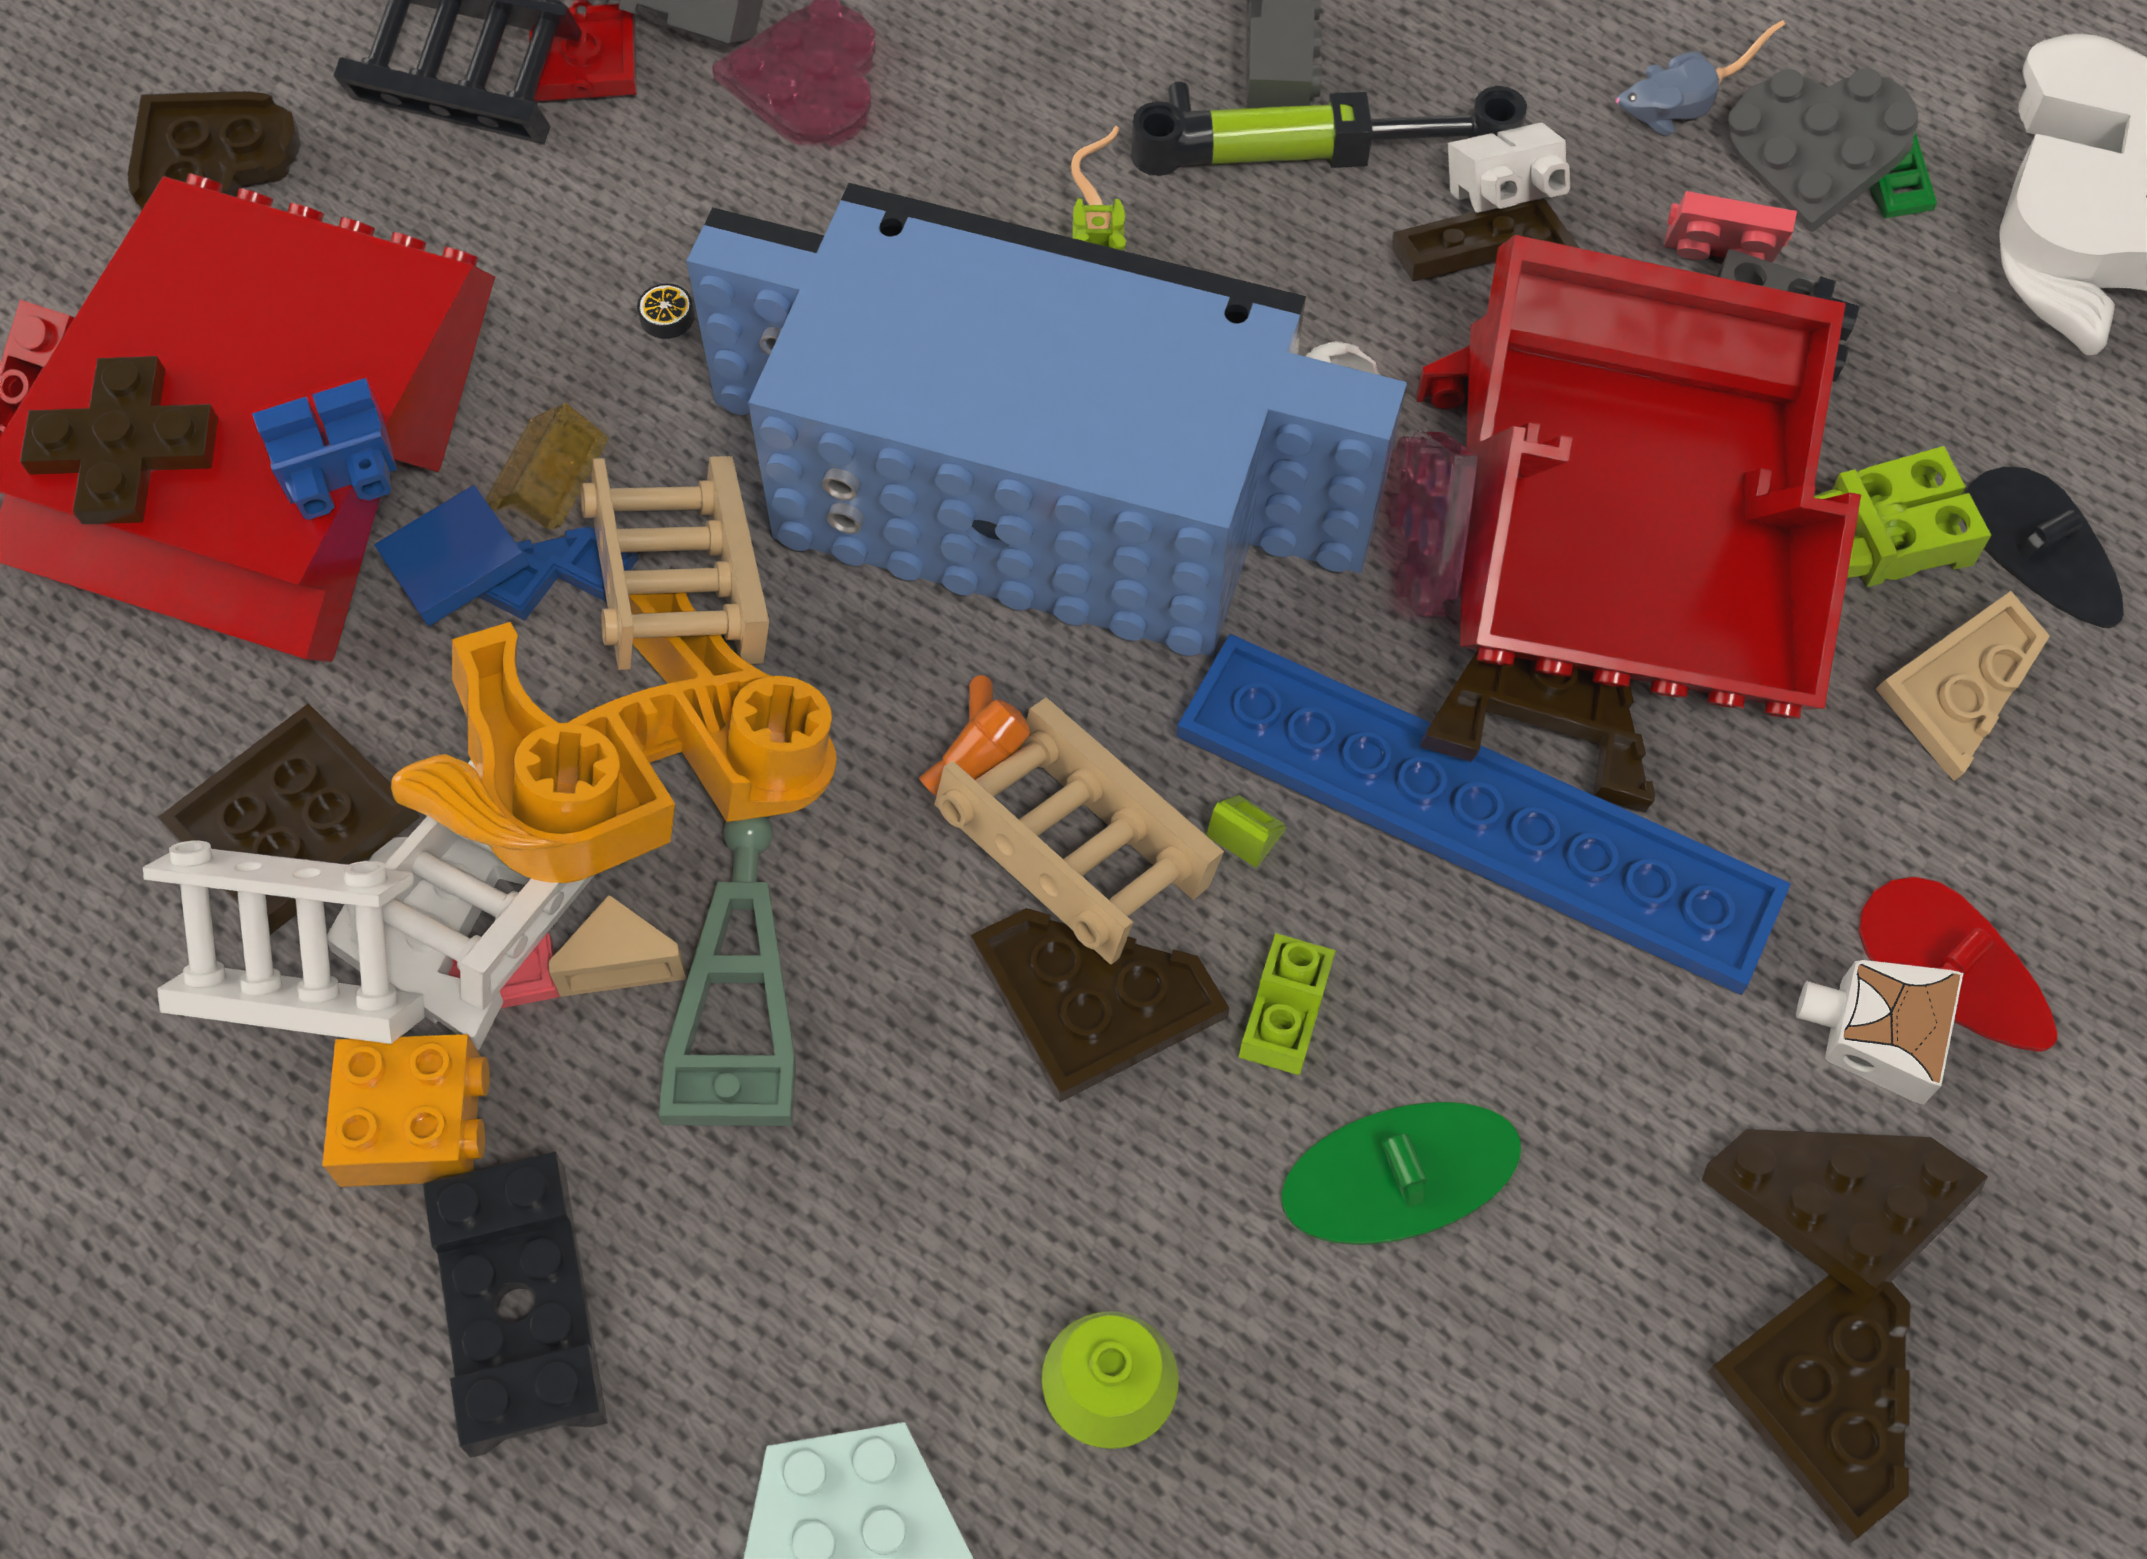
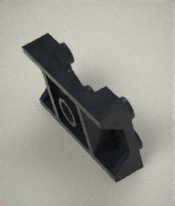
[423,1151,608,1458]

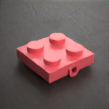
[1664,191,1797,263]

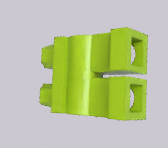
[1814,446,1991,587]

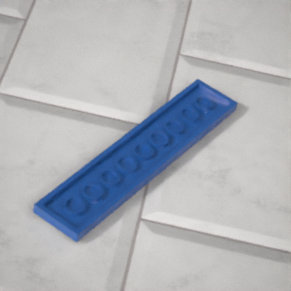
[1176,634,1791,995]

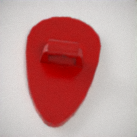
[1859,877,2058,1052]

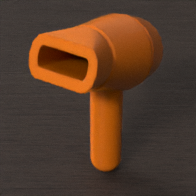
[919,675,1031,796]

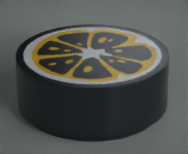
[637,283,695,339]

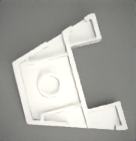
[327,837,531,1050]

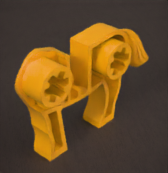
[391,593,837,883]

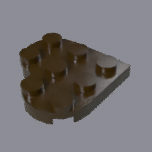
[128,91,300,211]

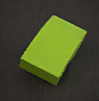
[1238,933,1336,1076]

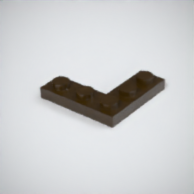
[1392,198,1580,282]

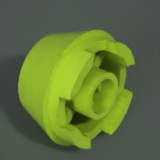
[1042,1311,1179,1449]

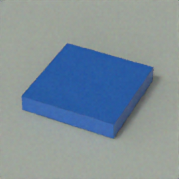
[374,485,530,627]

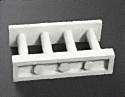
[347,760,595,1011]
[143,841,425,1044]

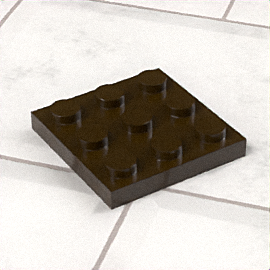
[158,703,420,935]

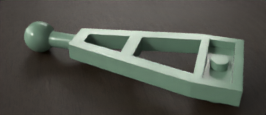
[659,816,796,1126]

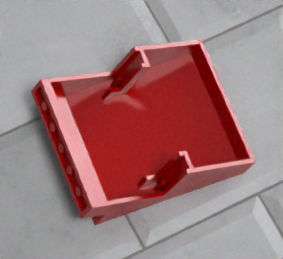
[0,173,495,662]
[1460,235,1861,719]

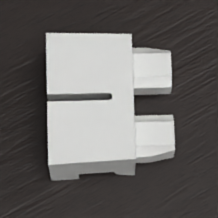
[1448,122,1570,213]

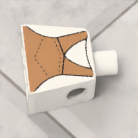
[1796,960,1963,1105]

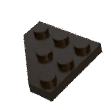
[970,908,1229,1102]
[1702,1129,1988,1304]
[1707,1275,1910,1543]

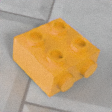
[322,1034,490,1187]

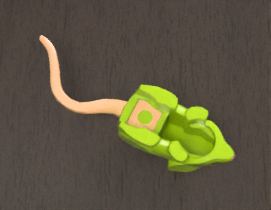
[1071,126,1126,250]

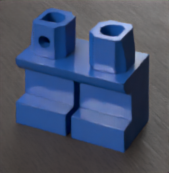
[252,378,397,520]

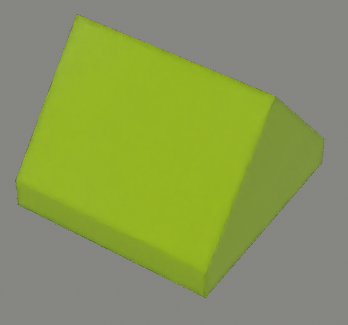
[1206,795,1287,868]

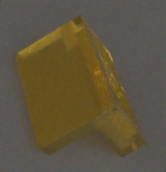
[485,403,609,530]

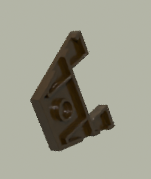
[1420,650,1655,812]

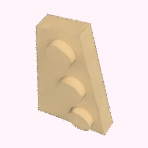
[1876,591,2050,781]

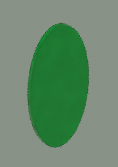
[1281,1102,1521,1245]

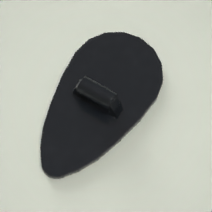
[1963,466,2124,628]

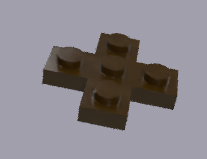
[20,356,218,525]

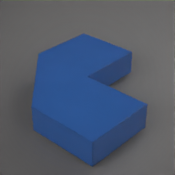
[478,526,639,621]

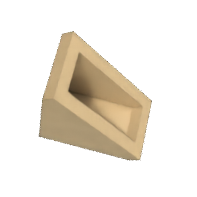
[549,895,687,997]

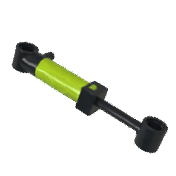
[1131,81,1527,176]

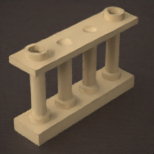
[581,456,769,670]
[934,697,1224,964]

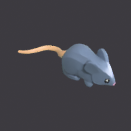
[1616,21,1785,136]

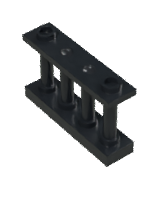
[333,0,582,145]

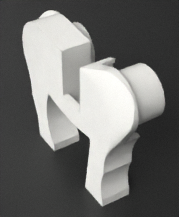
[1999,34,2147,355]

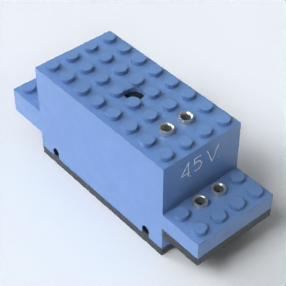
[686,183,1407,657]

